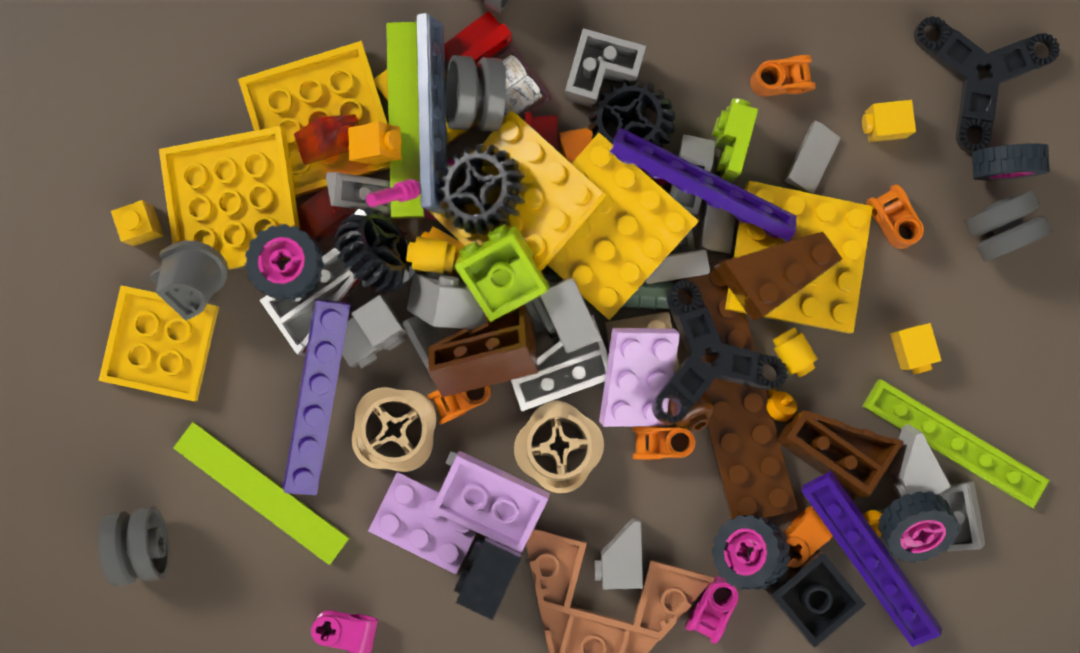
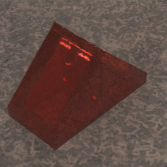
[294,114,360,166]

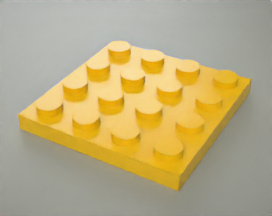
[238,41,390,198]
[428,110,607,272]
[159,126,300,270]
[547,133,699,320]
[725,181,873,334]

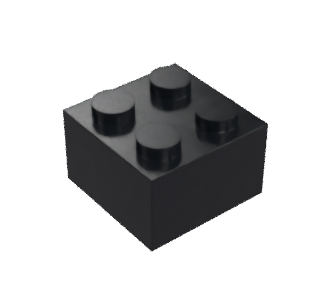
[454,537,522,620]
[764,550,866,648]

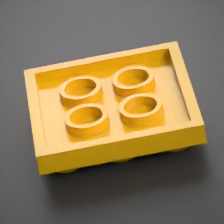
[98,285,219,401]

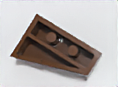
[714,232,843,320]
[428,304,538,397]
[777,410,904,498]

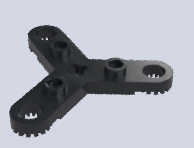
[914,16,1060,153]
[652,280,788,425]

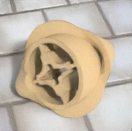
[352,387,436,472]
[514,400,604,494]

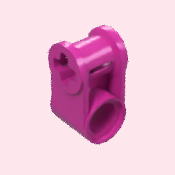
[685,576,738,644]
[311,610,378,653]

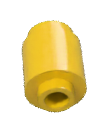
[406,236,456,274]
[772,327,818,377]

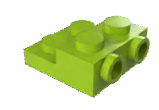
[712,98,758,183]
[455,225,549,322]

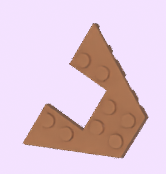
[526,528,714,653]

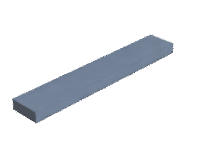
[417,13,448,214]

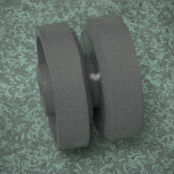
[445,55,506,131]
[964,190,1053,262]
[98,506,169,587]

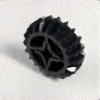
[588,79,675,149]
[437,144,528,236]
[334,208,416,294]

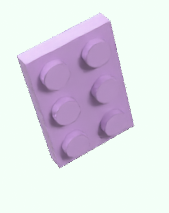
[599,328,680,427]
[431,451,550,553]
[368,471,477,574]

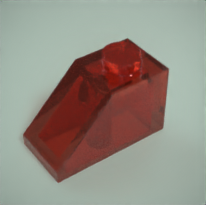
[297,187,353,243]

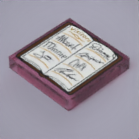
[497,47,551,120]

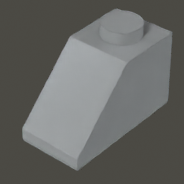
[669,134,715,215]
[889,424,951,498]
[595,518,643,589]

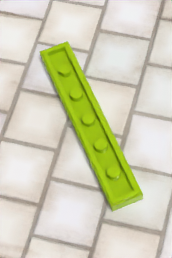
[386,22,425,218]
[862,379,1050,508]
[173,422,351,565]

